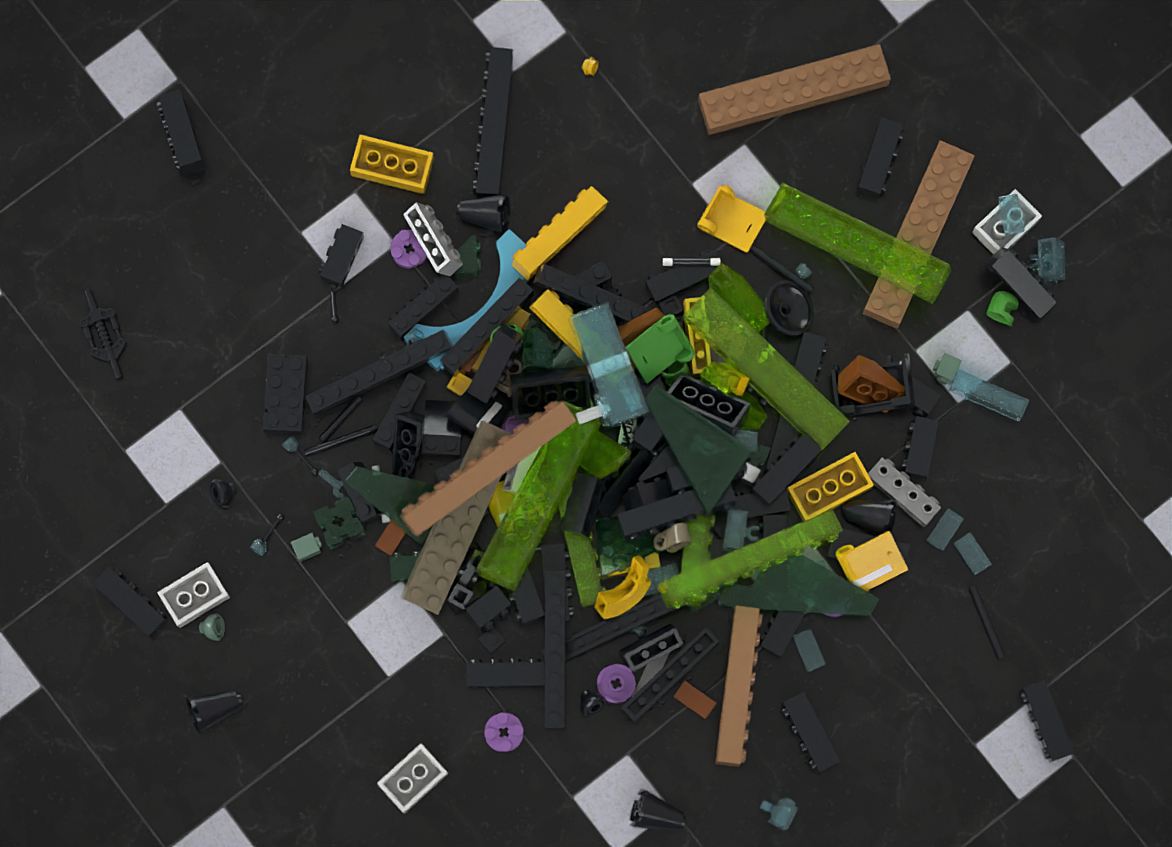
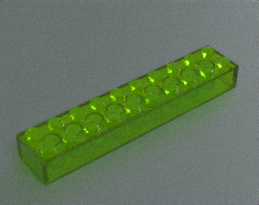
[764,183,951,304]
[682,288,850,452]
[477,402,601,591]

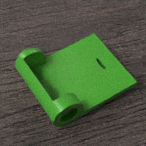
[625,314,695,383]

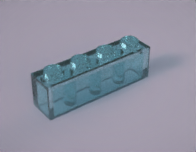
[949,370,1029,421]

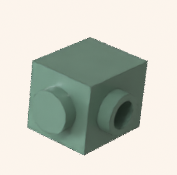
[933,353,962,385]
[291,533,322,562]

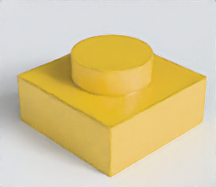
[447,373,472,396]

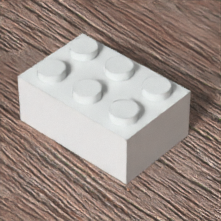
[972,189,1042,254]
[157,562,230,628]
[377,744,448,814]

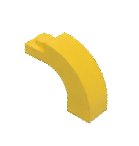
[594,555,652,619]

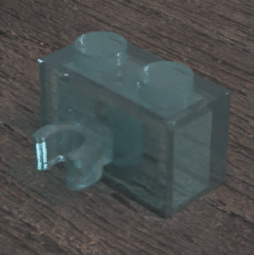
[1029,237,1065,282]
[722,509,759,553]
[644,563,682,599]
[760,798,798,831]

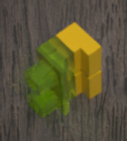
[701,361,749,396]

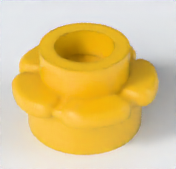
[582,57,598,75]

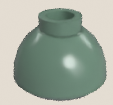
[199,613,225,641]

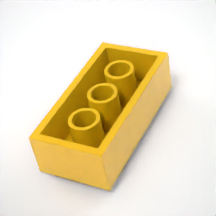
[350,135,434,194]
[787,452,874,524]

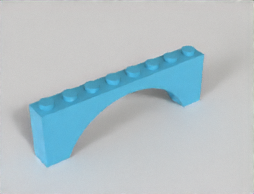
[404,229,537,372]

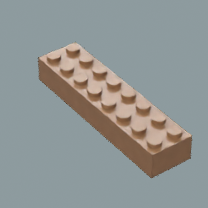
[715,606,762,767]

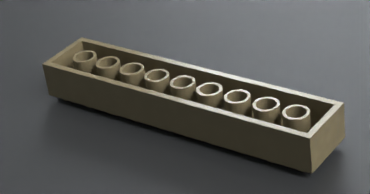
[400,421,512,615]

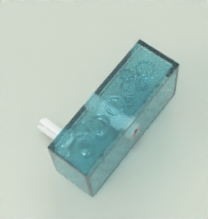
[568,302,649,429]

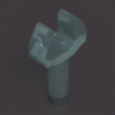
[318,469,345,499]

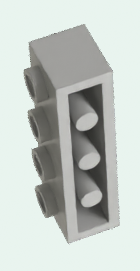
[403,202,463,276]
[868,458,941,527]

